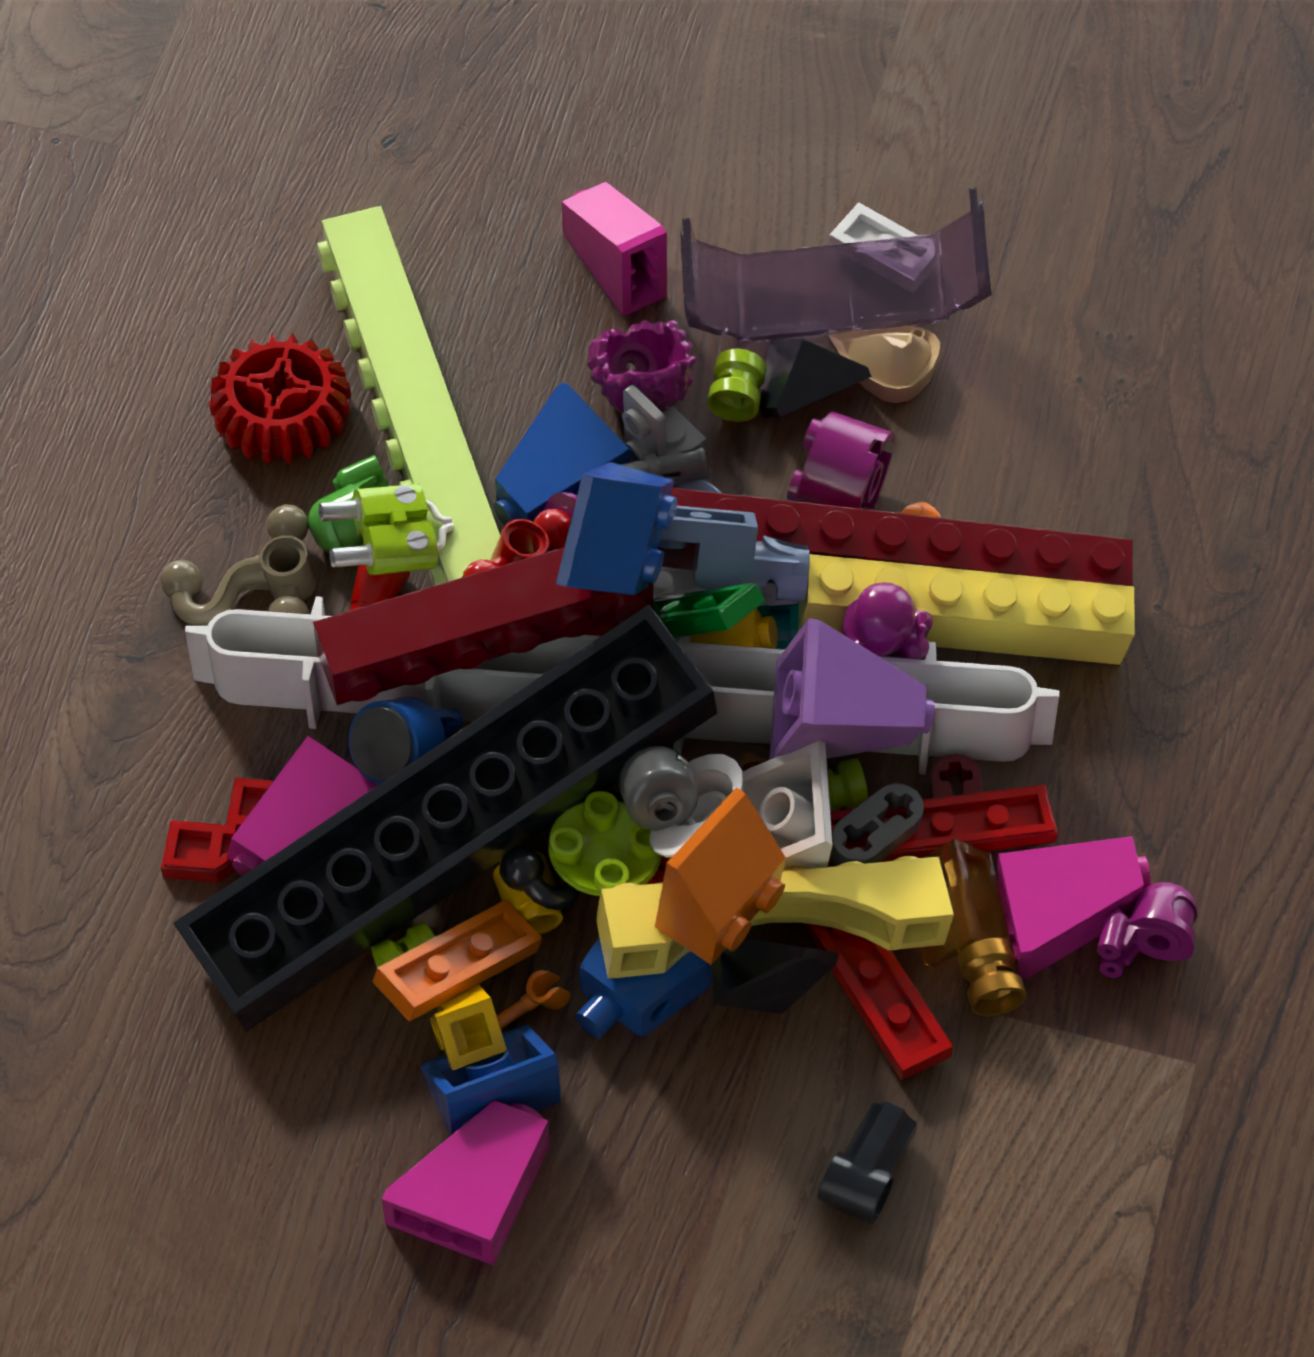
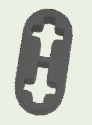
[830,783,924,866]

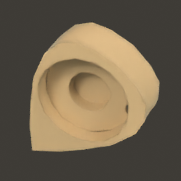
[828,326,941,403]

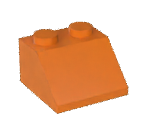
[655,787,786,965]

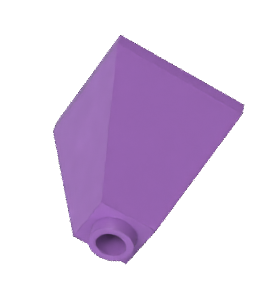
[769,618,935,760]

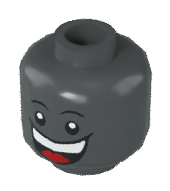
[619,746,698,831]

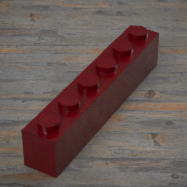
[313,547,654,705]

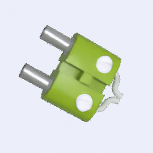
[318,484,454,575]

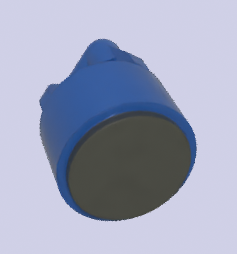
[349,696,463,784]

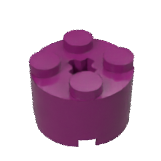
[787,411,895,509]

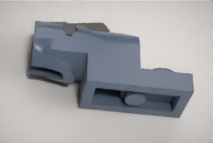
[658,506,809,606]

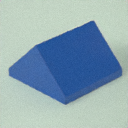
[420,1024,561,1136]

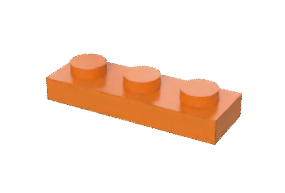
[373,900,542,1022]

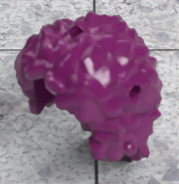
[587,320,696,413]

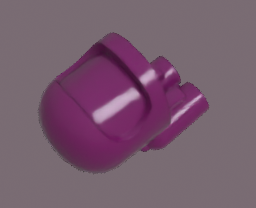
[842,582,933,660]
[1097,882,1198,978]

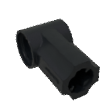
[817,1101,917,1224]

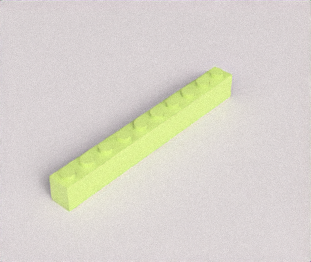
[316,206,500,586]

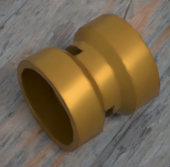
[957,938,1027,1017]

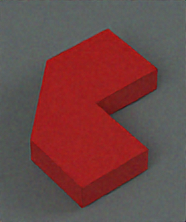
[161,777,274,883]

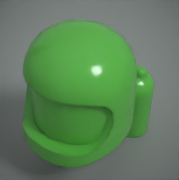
[308,455,389,554]

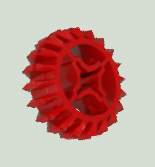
[209,333,351,466]

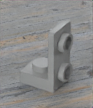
[622,385,707,463]

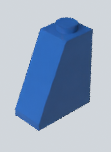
[494,382,630,526]

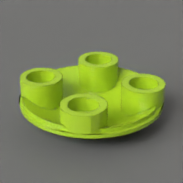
[548,791,662,896]

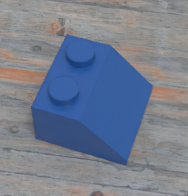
[556,462,677,595]

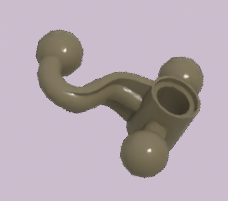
[160,504,317,626]

